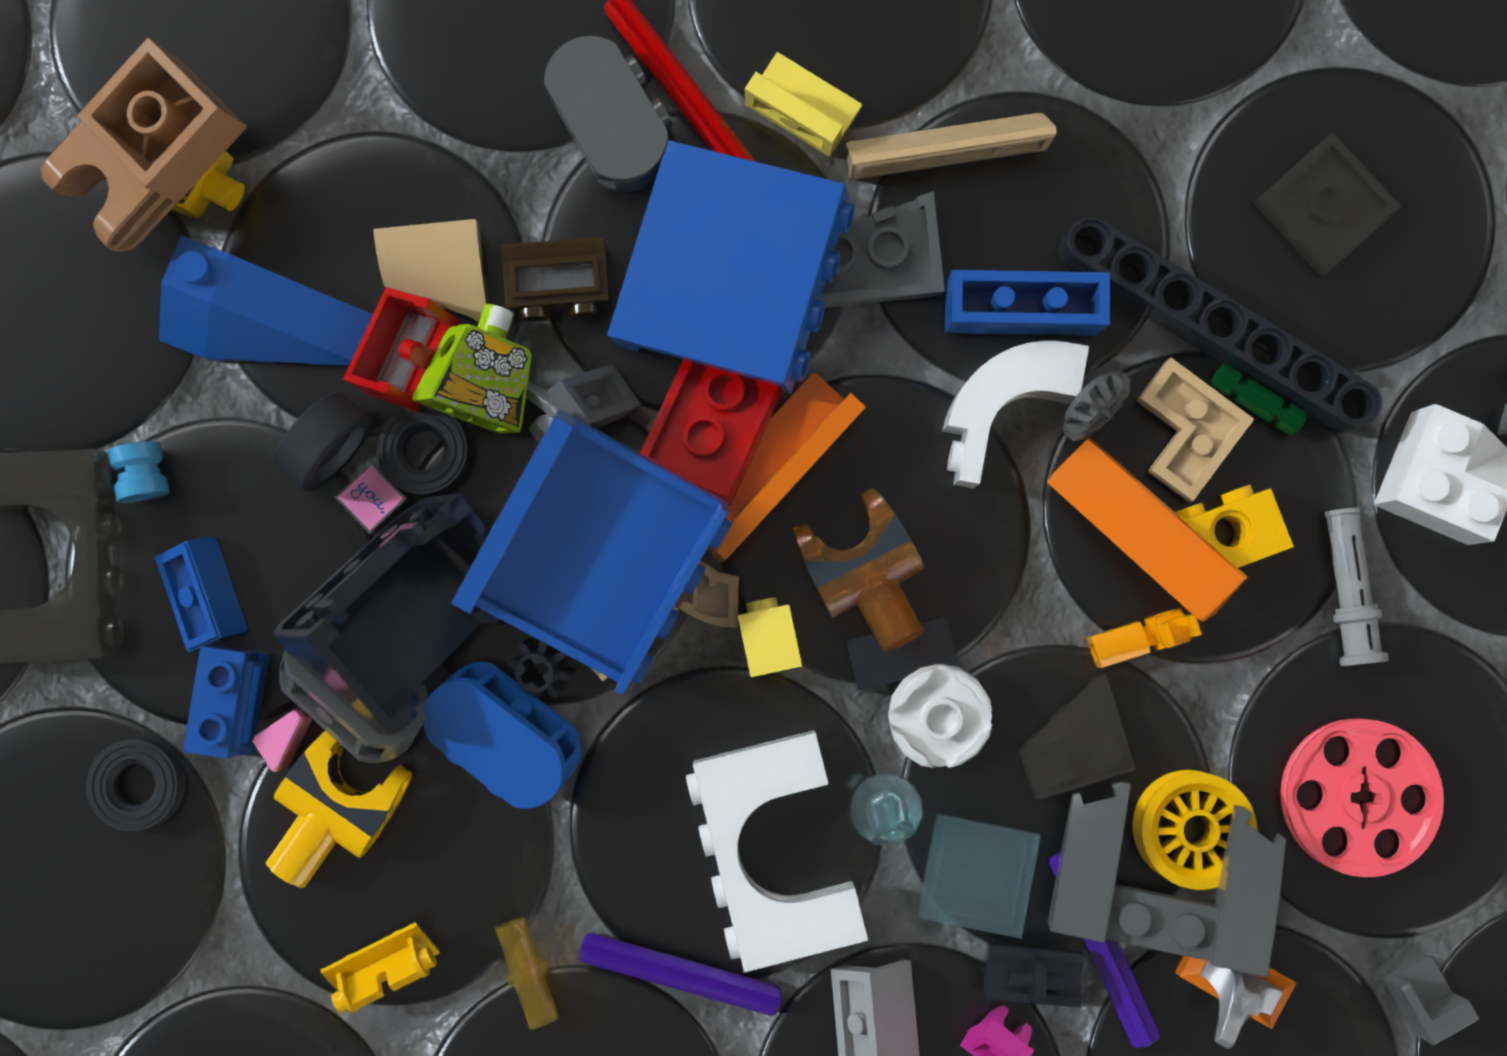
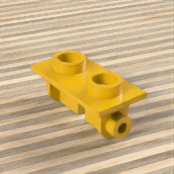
[321,922,440,1014]

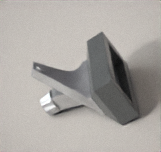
[526,364,641,441]

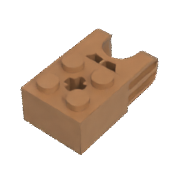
[41,37,248,252]

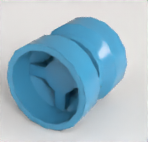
[107,441,170,503]

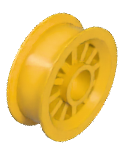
[1132,770,1257,890]

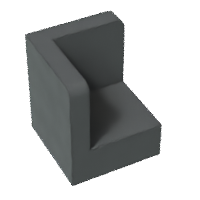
[1382,955,1480,1046]

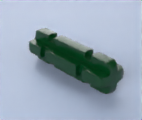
[1210,363,1308,435]

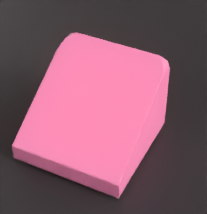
[252,709,312,772]

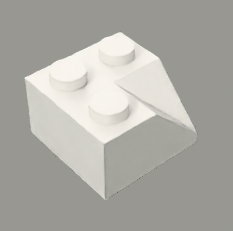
[1374,404,1507,545]

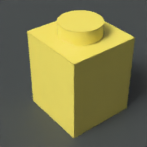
[738,597,802,677]

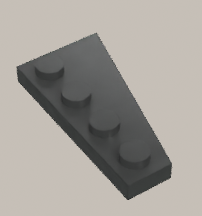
[820,191,945,308]

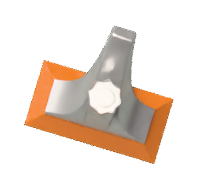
[1175,956,1297,1049]

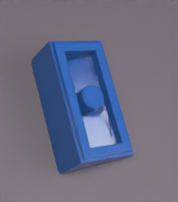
[155,536,248,653]

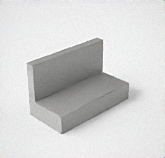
[831,960,920,1056]

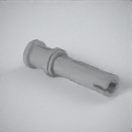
[1325,507,1389,666]

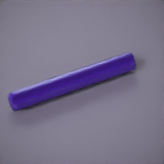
[1049,851,1160,1048]
[579,933,782,1016]

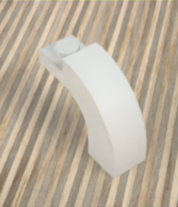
[942,341,1089,488]

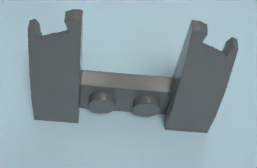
[1047,781,1286,977]

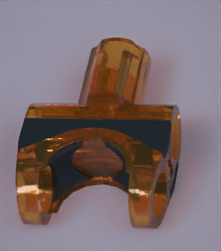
[793,488,925,653]

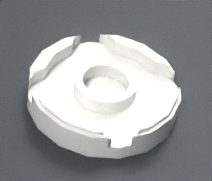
[888,664,992,768]

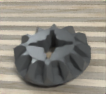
[1063,370,1131,442]

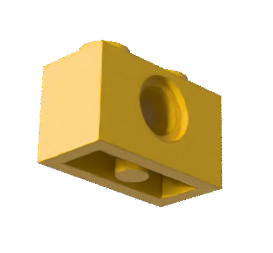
[1175,484,1294,568]

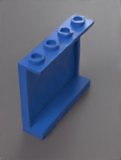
[607,140,855,394]
[451,408,732,695]

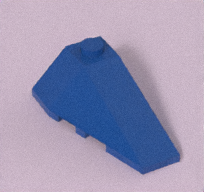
[159,235,373,367]

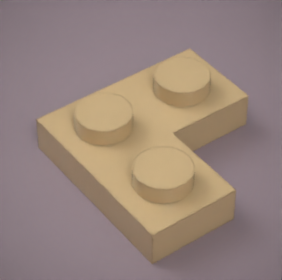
[1136,358,1254,503]

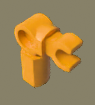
[1087,608,1203,668]

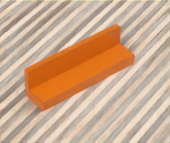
[707,373,866,563]

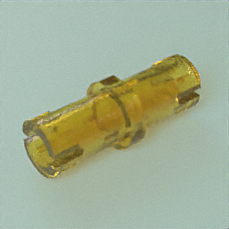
[495,917,559,1030]

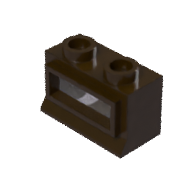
[500,237,612,322]

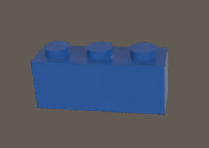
[945,270,1110,336]

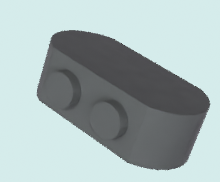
[544,36,672,193]
[279,651,428,763]

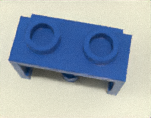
[183,646,271,758]

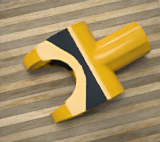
[266,730,412,888]

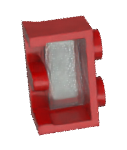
[343,287,460,413]

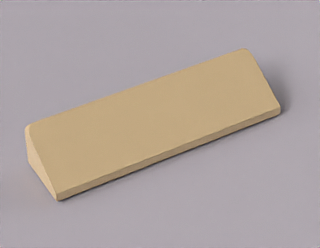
[845,113,1057,180]

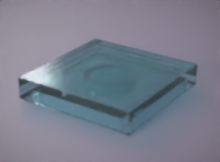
[917,813,1041,939]

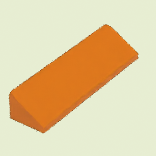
[1047,438,1248,621]

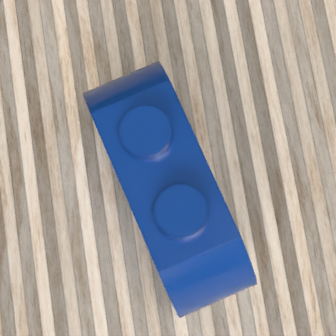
[423,662,581,808]

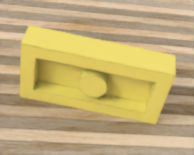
[745,52,862,157]

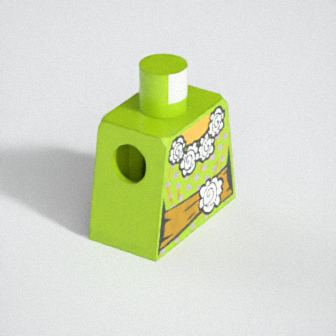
[412,304,532,434]

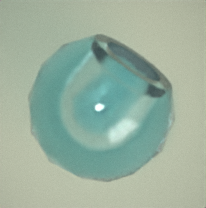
[851,772,923,845]

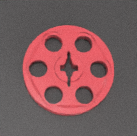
[1280,718,1444,877]

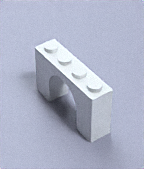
[686,730,868,972]

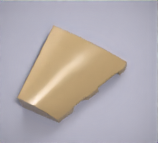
[373,219,489,323]

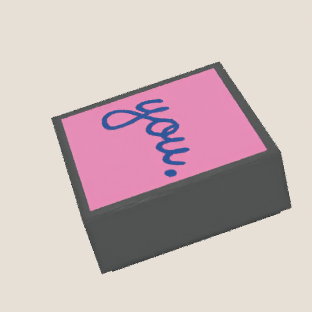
[335,462,410,535]

